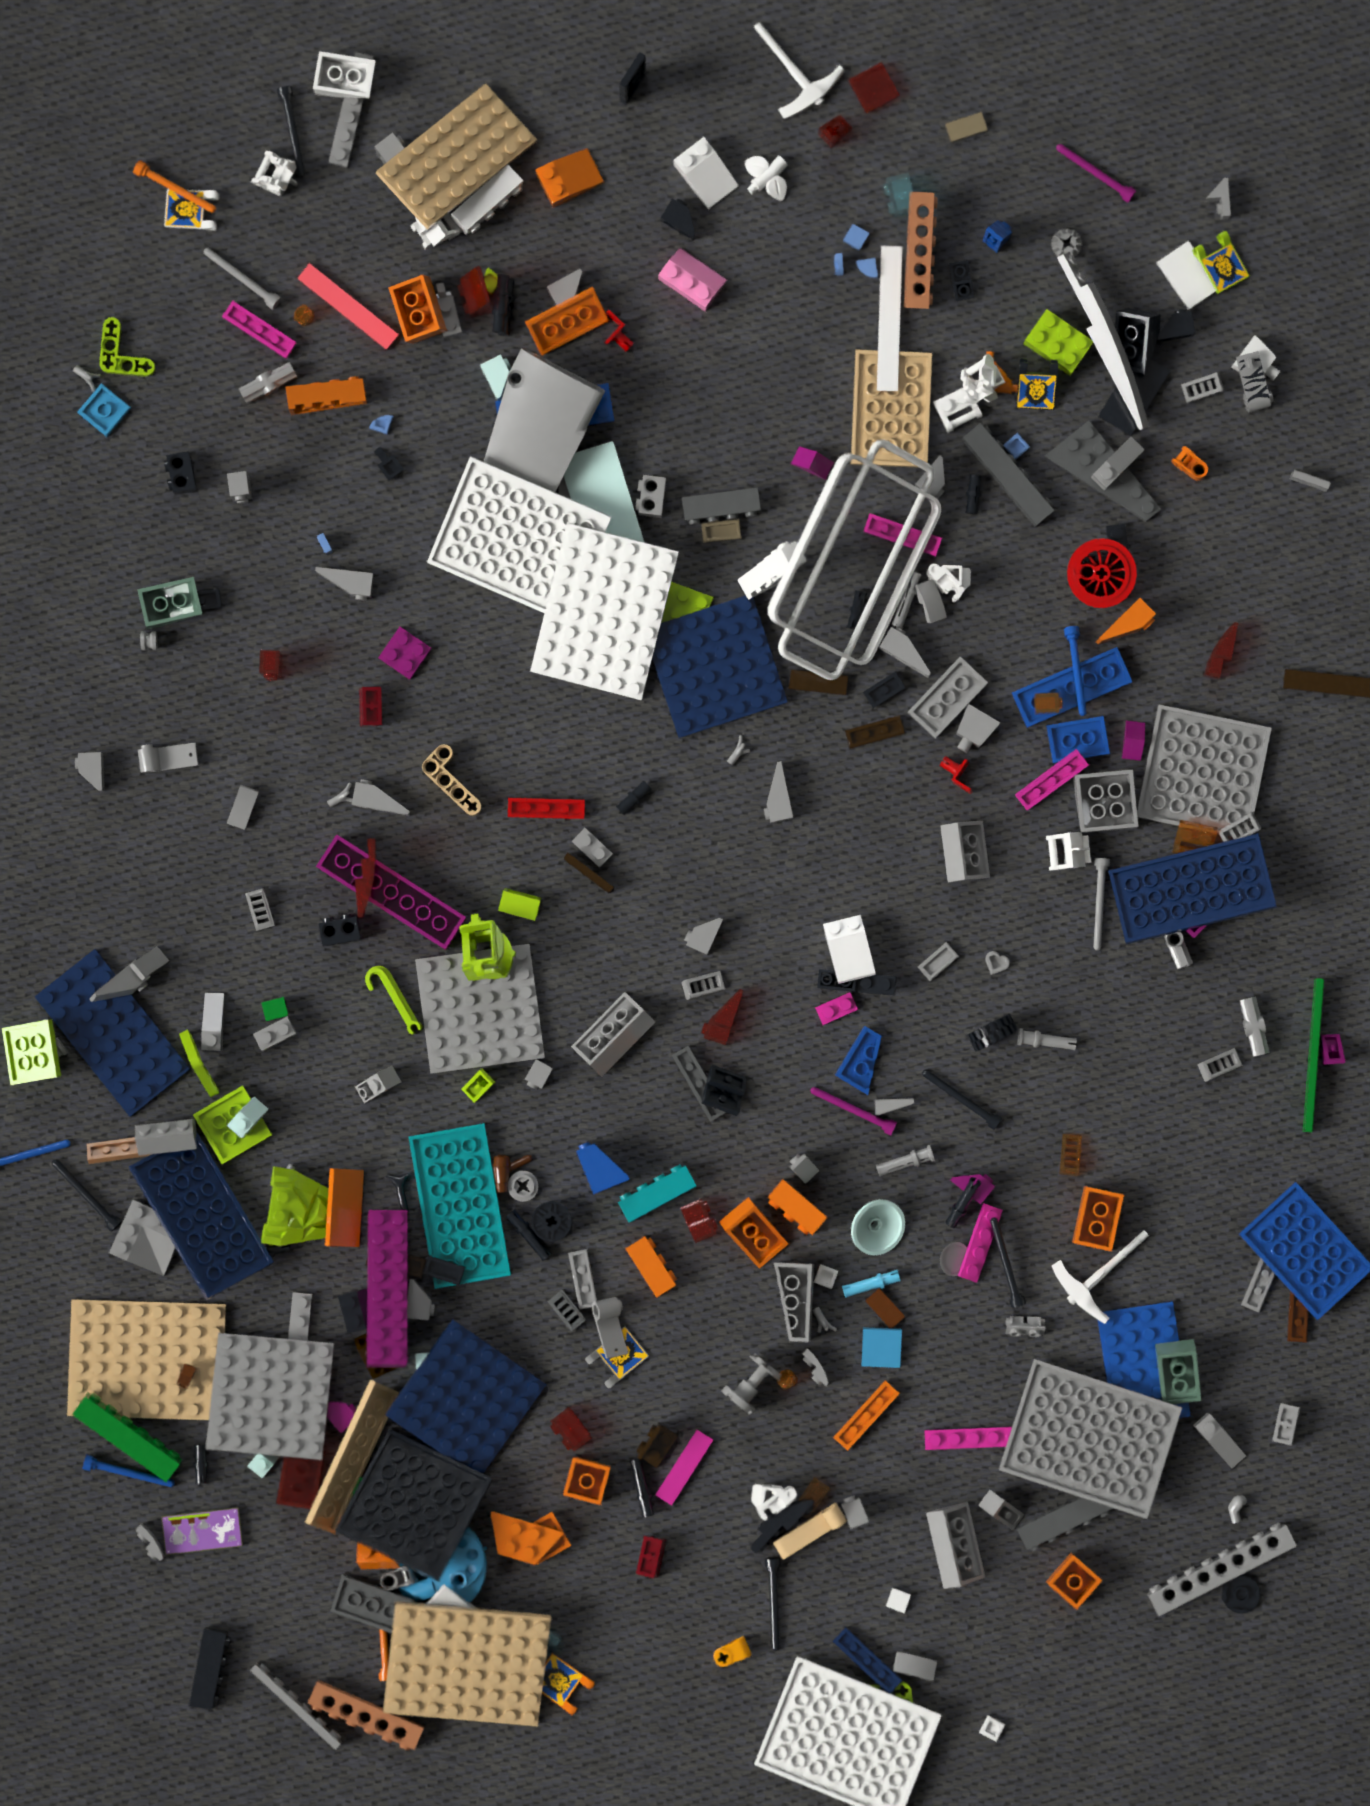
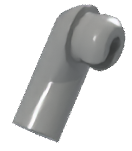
[1228,1495,1247,1524]

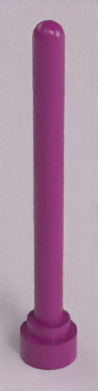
[1056,144,1137,203]
[810,1087,897,1136]

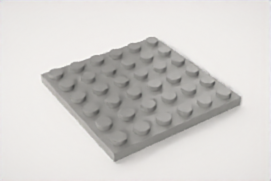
[1137,705,1271,837]
[415,944,545,1074]
[206,1333,334,1460]

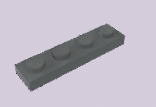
[672,1046,726,1122]

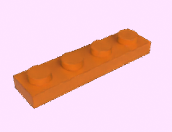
[833,1380,900,1451]

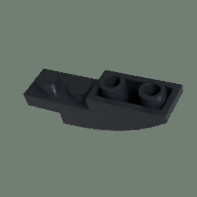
[817,969,897,996]
[750,1497,815,1553]

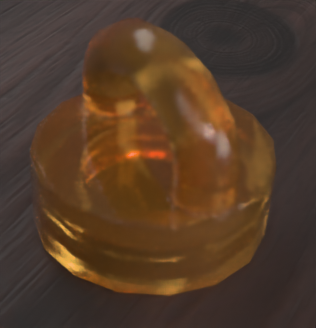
[294,305,315,326]
[776,1369,798,1389]

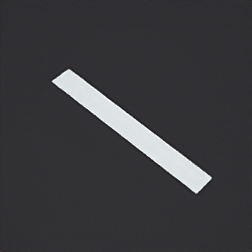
[877,246,902,391]

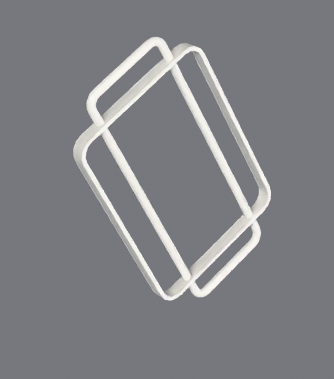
[768,440,941,680]

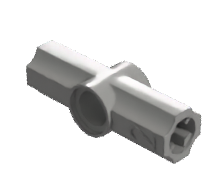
[239,362,297,404]
[1164,932,1193,970]
[1239,997,1270,1056]

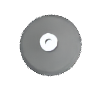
[940,1242,967,1276]

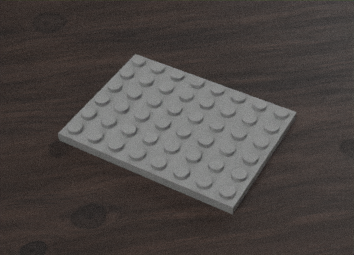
[999,1359,1182,1519]

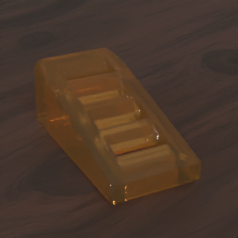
[1059,1134,1082,1176]

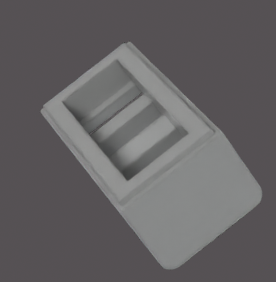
[1181,372,1224,403]
[1218,812,1261,842]
[245,888,275,931]
[681,971,725,1000]
[1198,1048,1243,1082]
[875,1098,914,1115]

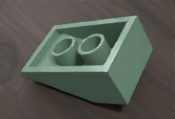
[137,577,202,629]
[1155,1339,1201,1404]

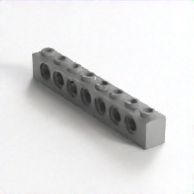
[1147,1523,1297,1616]

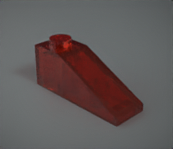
[701,989,743,1045]

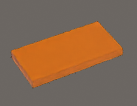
[525,287,609,355]
[325,1168,364,1247]

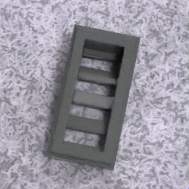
[547,1290,586,1332]

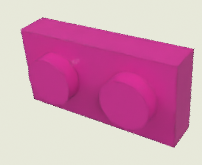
[815,992,858,1025]

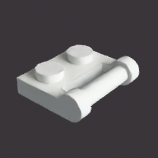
[933,387,983,433]

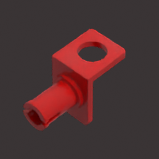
[604,310,634,352]
[940,756,973,794]

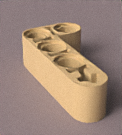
[422,744,482,816]
[773,1503,847,1559]

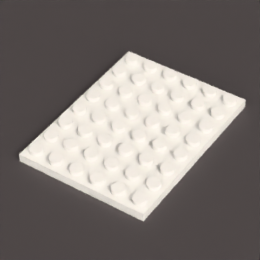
[427,456,612,613]
[530,523,679,700]
[754,1656,941,1806]

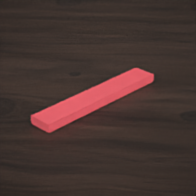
[298,263,399,350]

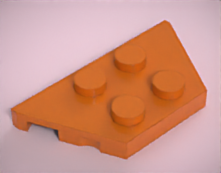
[491,1511,563,1565]

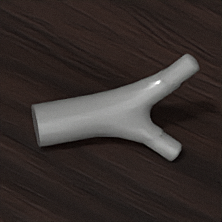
[73,365,101,392]
[727,735,750,765]
[327,783,353,808]
[812,1307,837,1333]

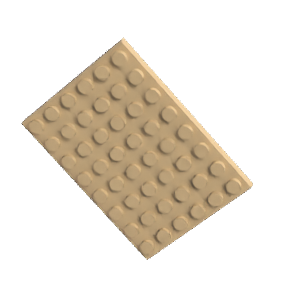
[67,1299,226,1420]
[383,1601,551,1726]

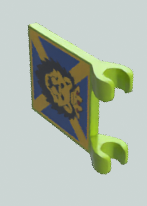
[1192,231,1249,294]

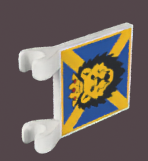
[164,189,219,231]

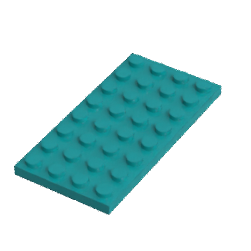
[409,1123,511,1289]

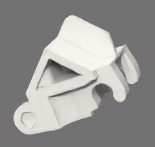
[251,151,297,196]
[411,213,462,250]
[960,354,1005,404]
[927,564,971,602]
[1046,832,1092,871]
[751,1484,796,1520]

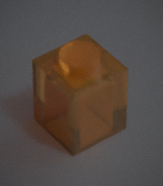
[1034,693,1062,715]

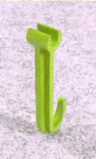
[365,966,423,1035]

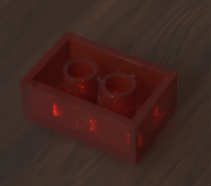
[276,1450,326,1509]

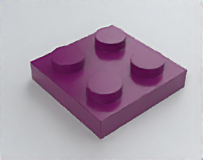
[378,627,432,680]

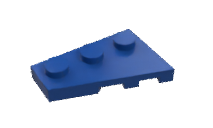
[835,1026,882,1095]

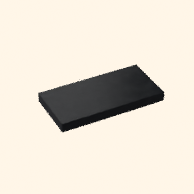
[619,52,646,105]
[1098,359,1170,436]

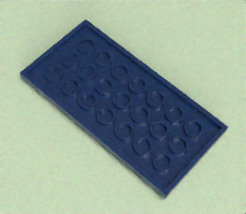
[1109,834,1277,945]
[35,949,190,1117]
[129,1131,274,1300]

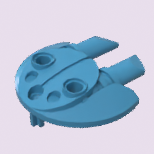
[392,1527,487,1603]

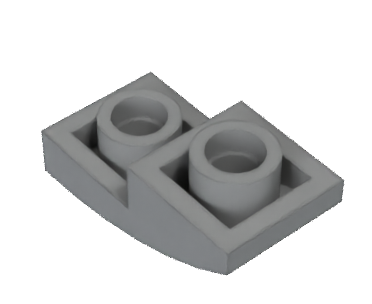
[915,579,947,623]
[227,785,259,830]
[802,1348,828,1386]
[136,1523,165,1561]
[893,1652,937,1681]

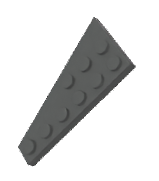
[1044,421,1161,522]

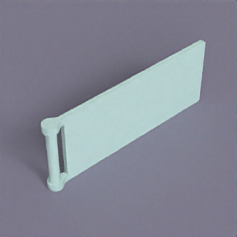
[564,442,644,542]

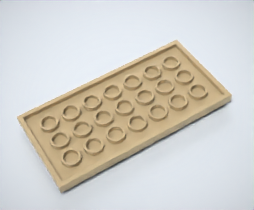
[376,84,537,230]

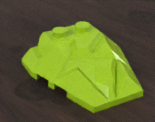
[261,1166,329,1246]

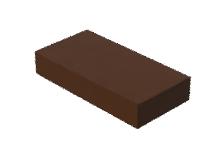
[865,1288,905,1328]

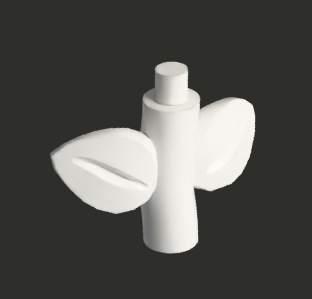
[745,156,788,201]

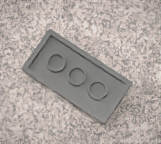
[907,657,988,738]

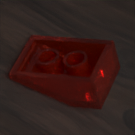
[457,266,492,318]

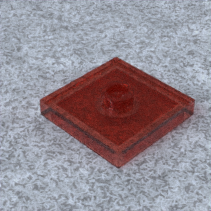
[848,62,900,114]

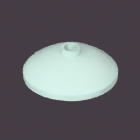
[851,1199,905,1255]

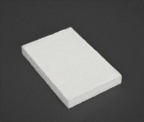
[1157,241,1216,310]

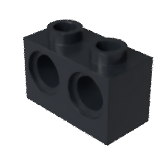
[164,451,197,495]
[318,914,361,947]

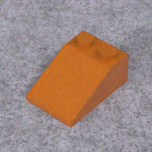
[536,148,604,208]
[1096,598,1156,645]
[719,1197,788,1269]

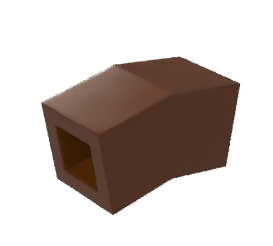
[176,1363,197,1390]

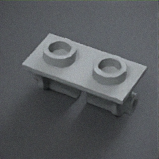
[1005,1316,1045,1337]

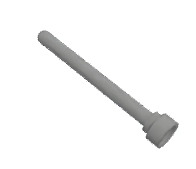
[204,248,282,310]
[1093,858,1110,950]

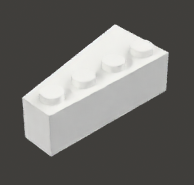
[738,541,807,600]

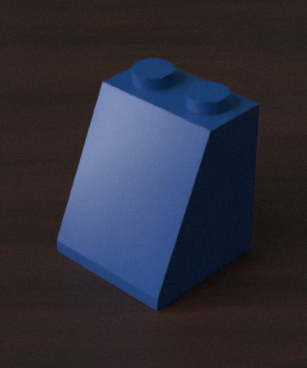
[576,1142,630,1194]

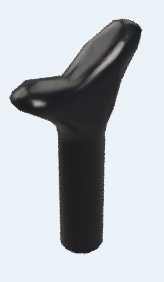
[386,1173,410,1212]

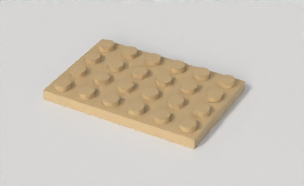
[851,350,932,467]

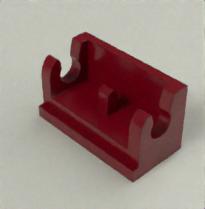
[359,687,382,727]
[636,1536,667,1578]

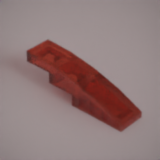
[355,839,377,918]

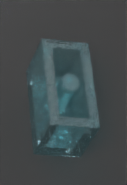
[883,173,913,218]

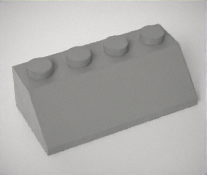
[571,992,655,1077]
[926,1502,985,1589]

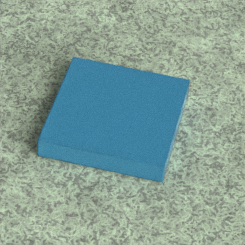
[77,383,131,437]
[861,1327,902,1368]

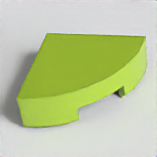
[484,268,497,295]

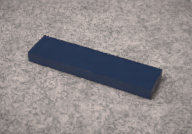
[832,1627,903,1694]

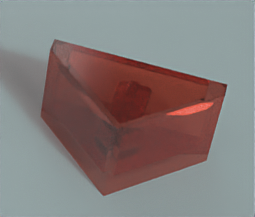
[818,115,852,148]

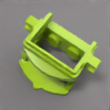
[459,914,516,981]

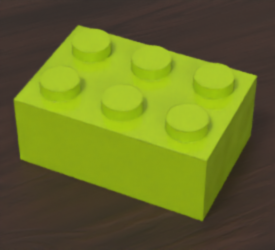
[1023,309,1093,376]

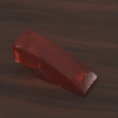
[1203,622,1238,679]

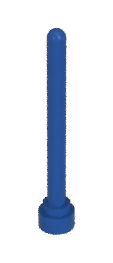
[1064,626,1086,716]
[0,1140,71,1166]
[83,1454,175,1487]

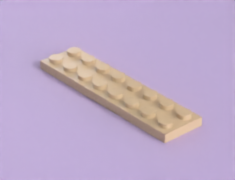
[305,1380,399,1534]

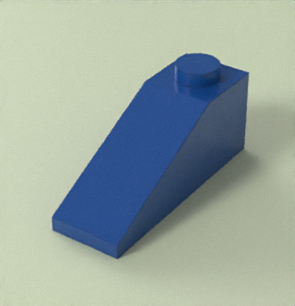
[982,220,1013,253]

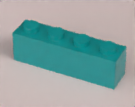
[618,1164,696,1222]

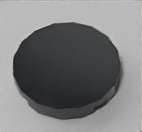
[1221,1574,1261,1614]

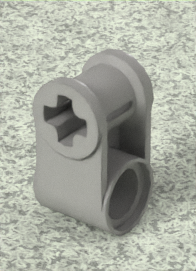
[380,1566,419,1590]

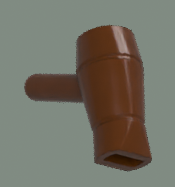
[493,1155,532,1192]

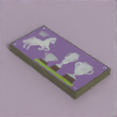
[161,1507,243,1555]

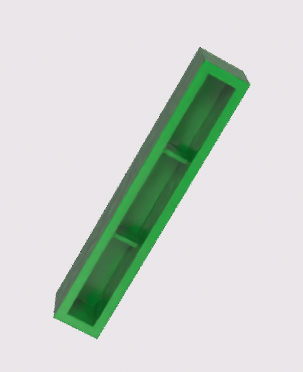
[72,1392,182,1482]

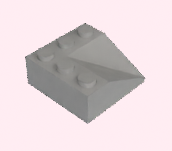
[1073,770,1138,832]
[109,1200,176,1276]

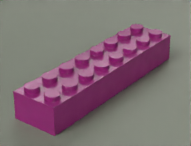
[316,834,467,950]
[367,1210,407,1367]

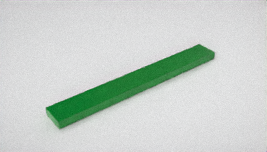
[1303,978,1324,1132]

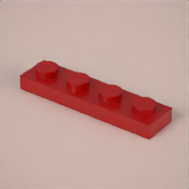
[508,798,585,819]

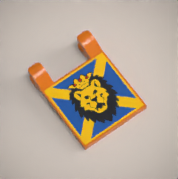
[542,1653,595,1715]

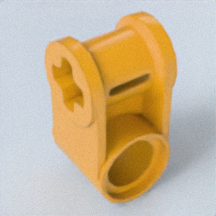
[713,1636,752,1667]

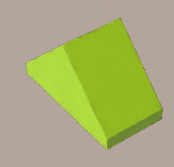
[461,1068,496,1103]

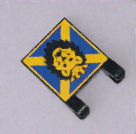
[1016,358,1058,410]

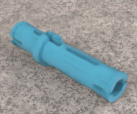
[842,1270,901,1298]

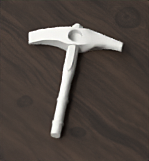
[754,22,845,119]
[1052,1230,1149,1324]

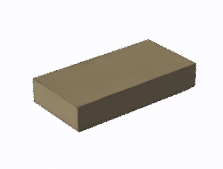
[945,112,987,143]
[701,519,741,543]

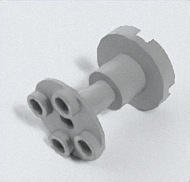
[722,1353,781,1415]

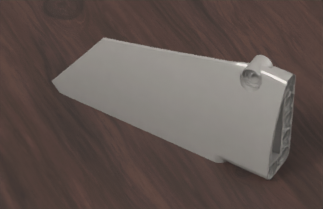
[484,348,605,492]

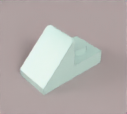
[248,1454,280,1478]

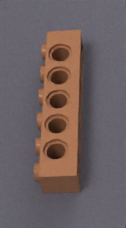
[904,192,937,309]
[308,1680,424,1751]

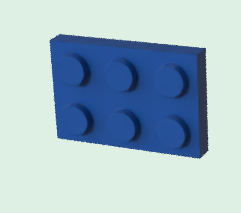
[1046,716,1110,764]

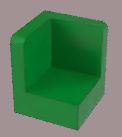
[261,997,288,1022]

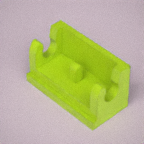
[498,888,542,921]

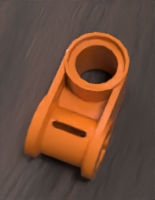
[1171,446,1208,481]

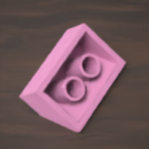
[658,248,727,311]

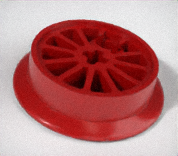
[1067,538,1137,608]

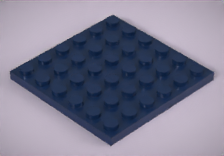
[652,595,788,738]
[385,1320,546,1474]

